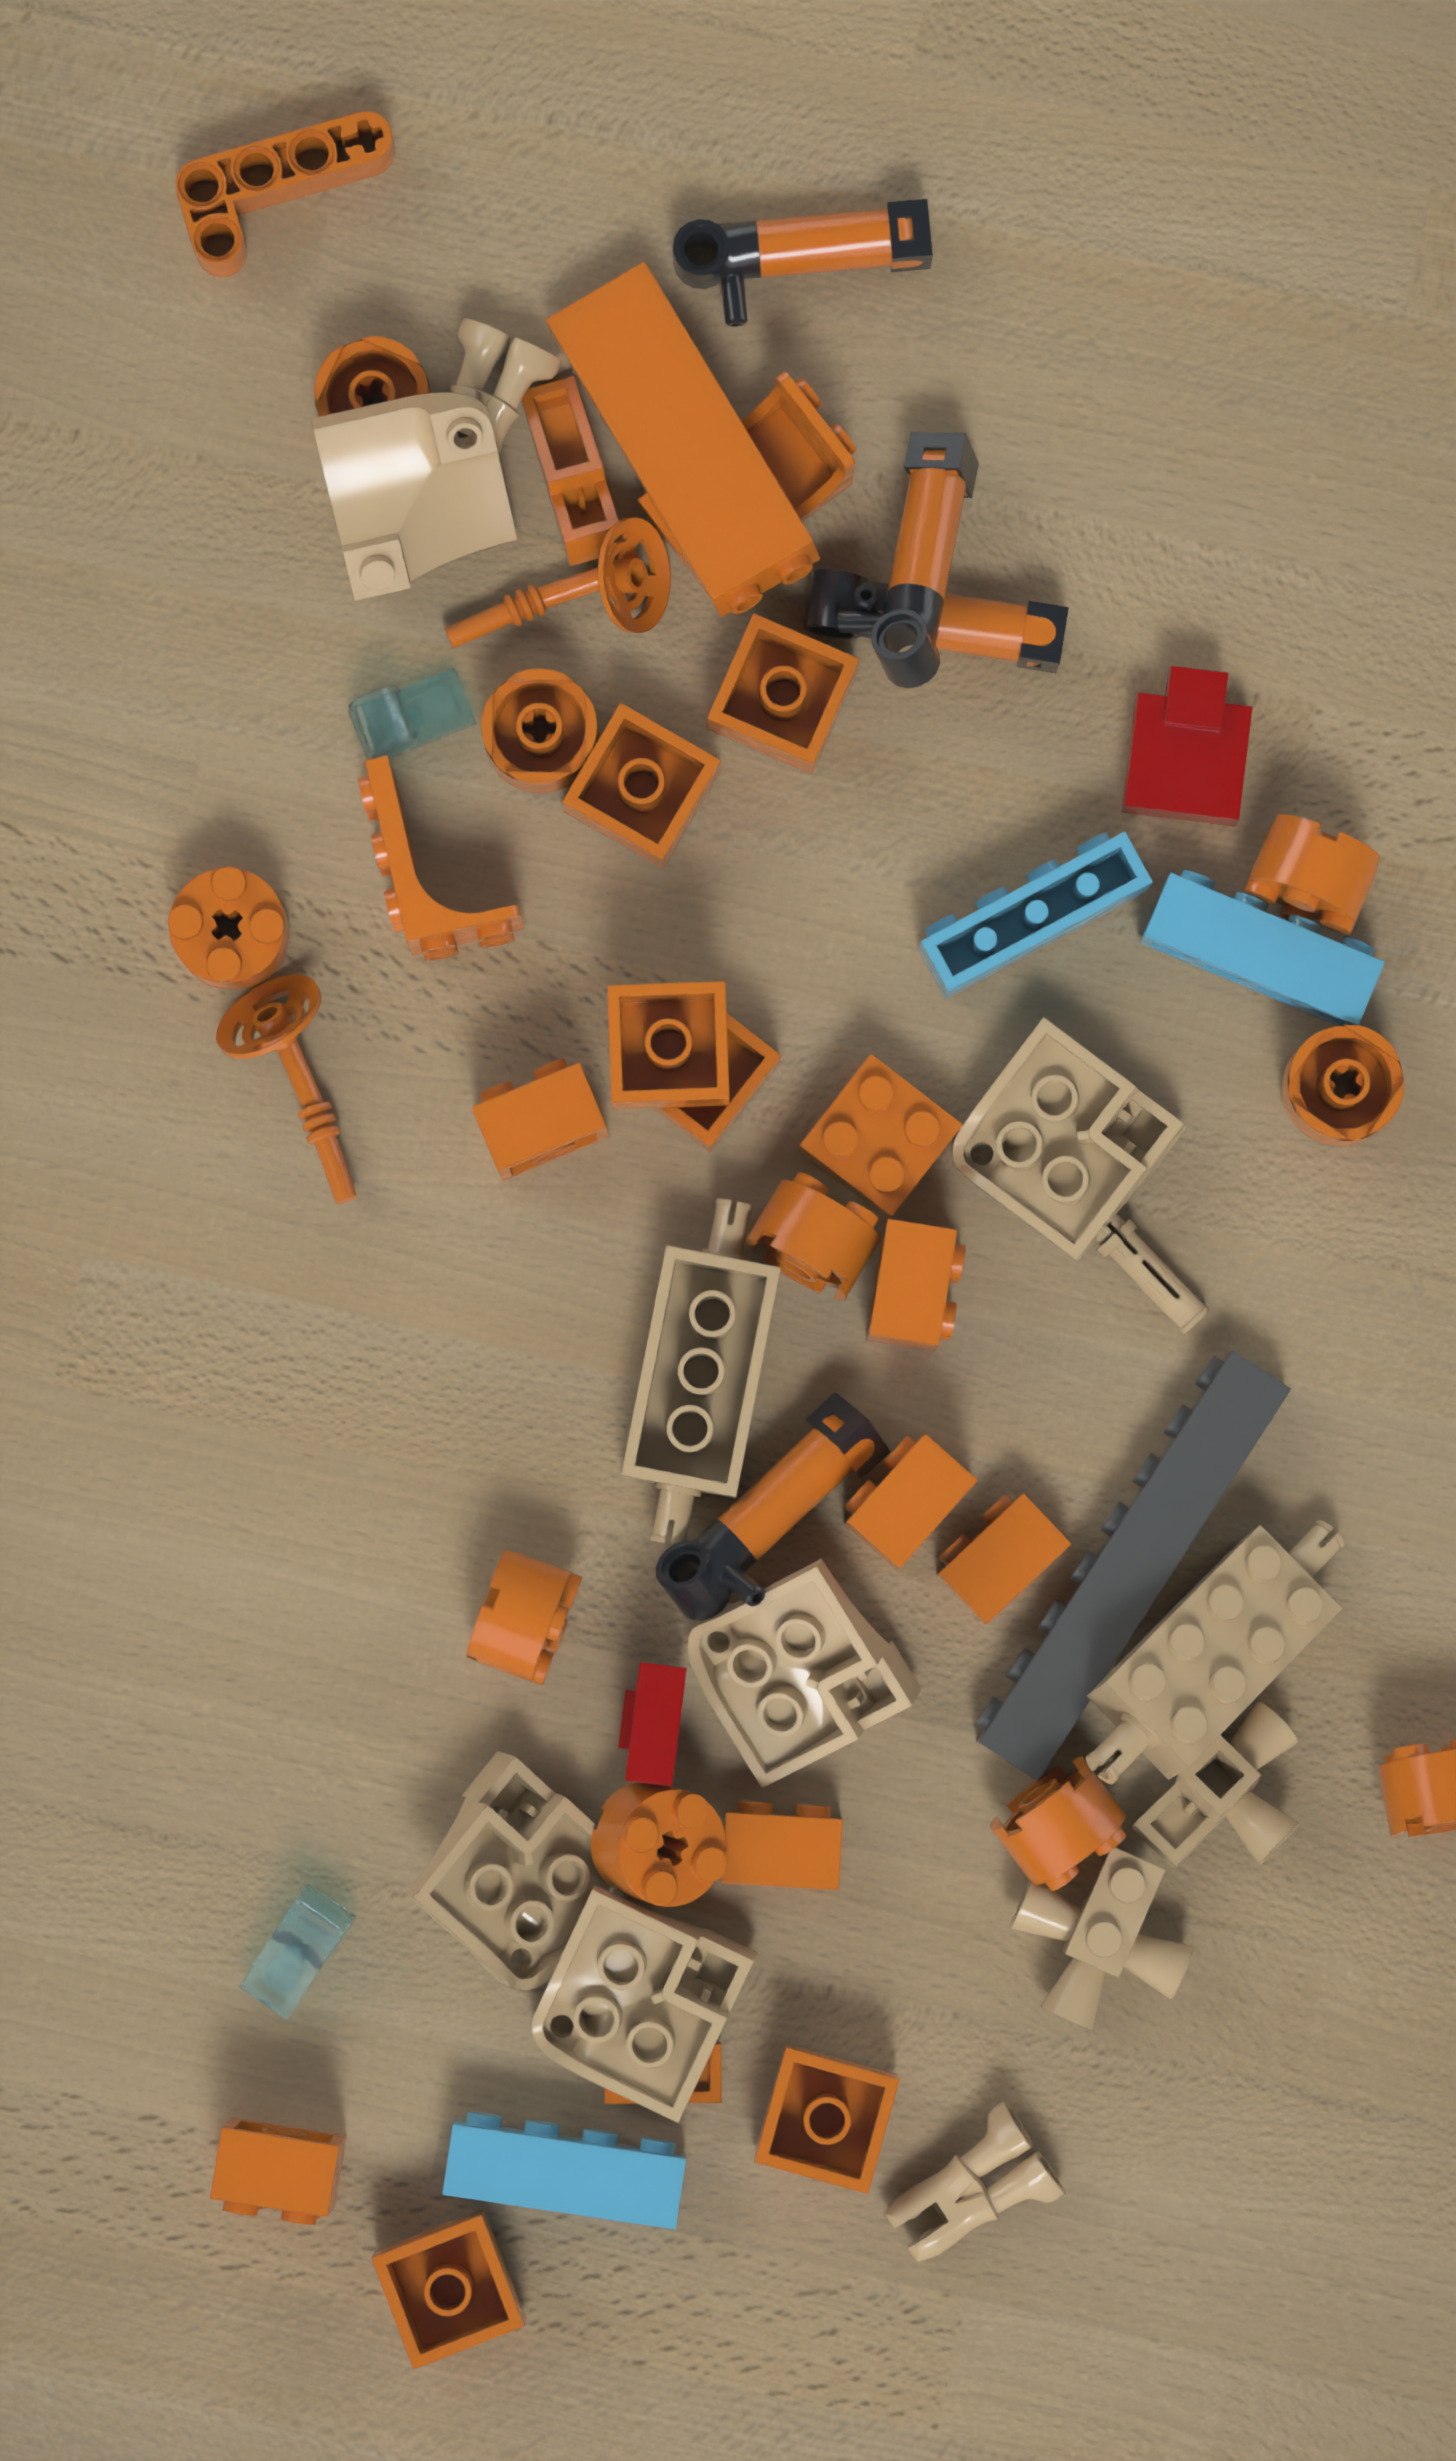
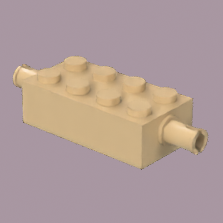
[621,1198,781,1545]
[1086,1520,1345,1784]

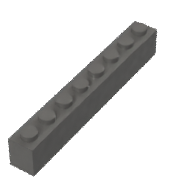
[974,1351,1291,1781]

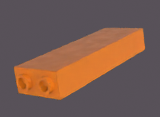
[545,261,820,617]

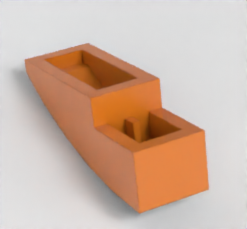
[521,376,622,567]

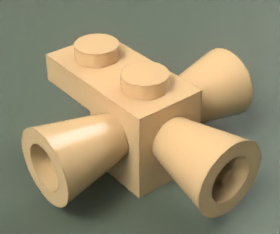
[1132,1701,1300,1870]
[1009,1847,1194,2030]

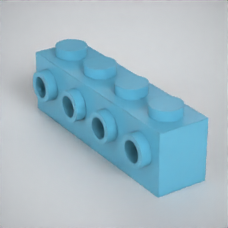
[918,832,1153,1000]
[1140,870,1385,1026]
[442,2111,686,2230]

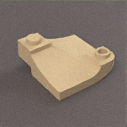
[311,392,518,601]
[952,1017,1187,1262]
[687,1559,921,1788]
[406,1751,624,1991]
[531,1886,758,2123]

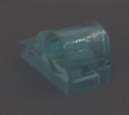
[348,668,476,760]
[239,1884,356,2020]

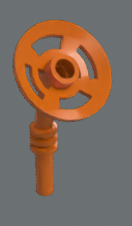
[444,517,671,649]
[216,974,358,1205]

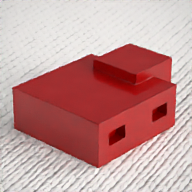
[1121,666,1253,827]
[618,1662,687,1787]

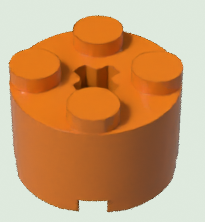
[314,336,431,417]
[481,668,599,794]
[1243,814,1380,935]
[168,866,289,990]
[1282,1025,1404,1146]
[745,1172,881,1301]
[466,1549,583,1686]
[1378,1739,1456,1838]
[990,1757,1126,1891]
[590,1782,728,1907]

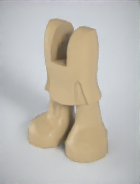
[450,318,562,455]
[884,2101,1066,2263]

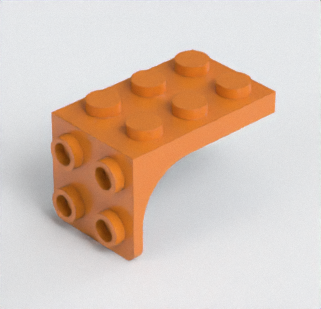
[637,371,857,588]
[358,755,524,961]

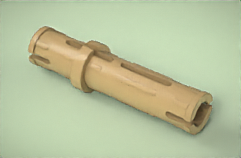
[1095,1214,1210,1335]

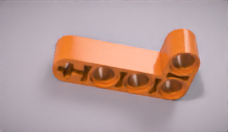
[175,111,395,278]

